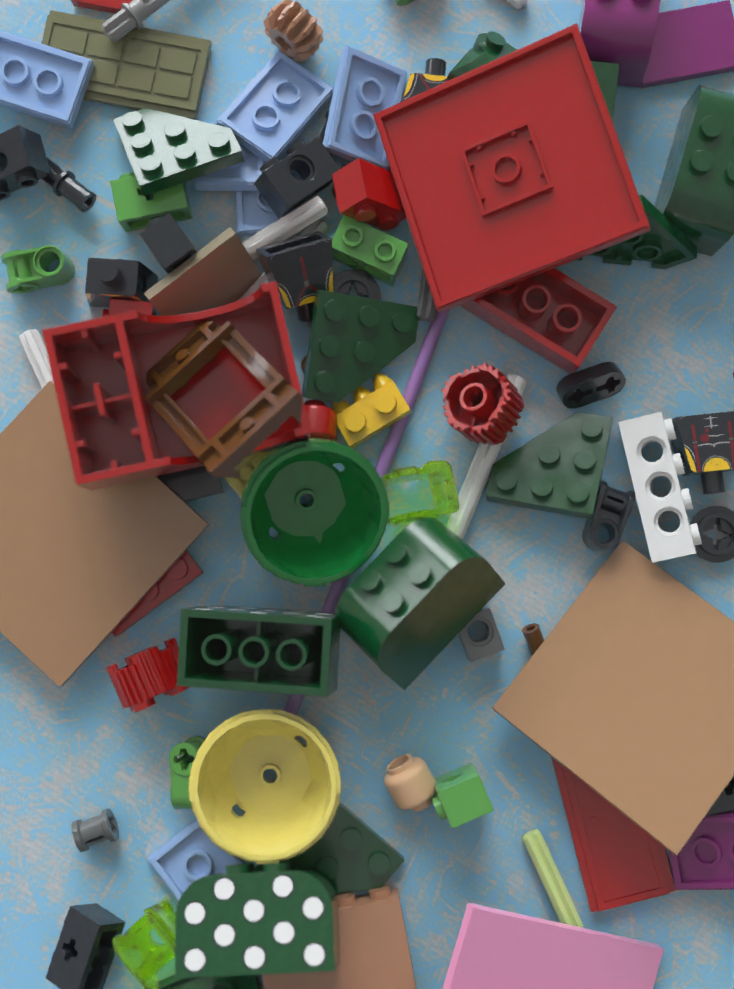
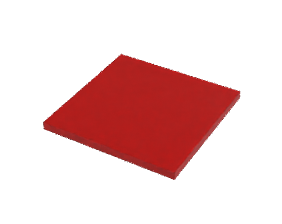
[373,23,651,313]

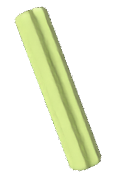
[522,829,584,928]

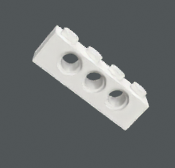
[618,411,702,563]

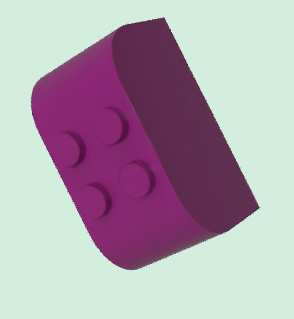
[579,0,660,88]

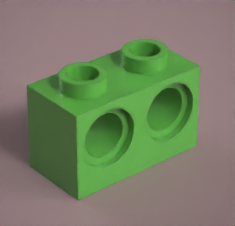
[332,215,409,287]

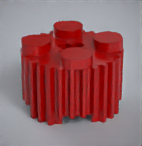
[441,363,524,445]
[106,637,190,713]

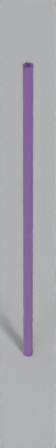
[284,309,450,715]

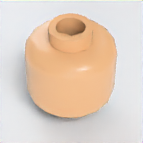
[383,754,436,812]

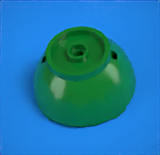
[240,438,389,587]

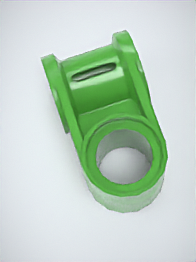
[1,245,75,294]
[169,736,205,809]

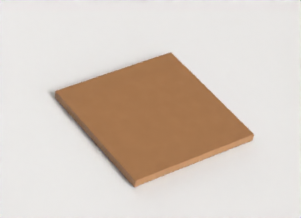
[0,381,210,687]
[492,540,734,855]

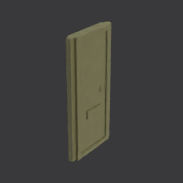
[41,10,212,120]

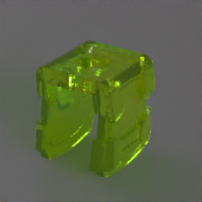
[381,461,459,527]
[112,896,176,989]

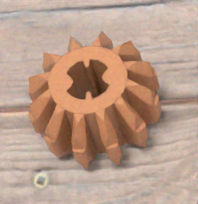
[263,0,323,63]

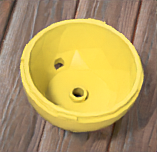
[189,709,341,864]

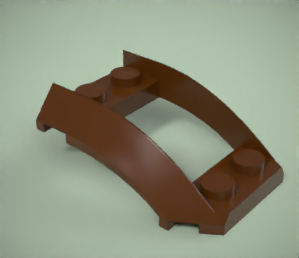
[144,321,303,478]

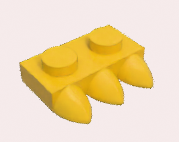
[332,372,412,449]

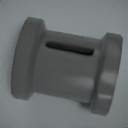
[72,808,119,852]

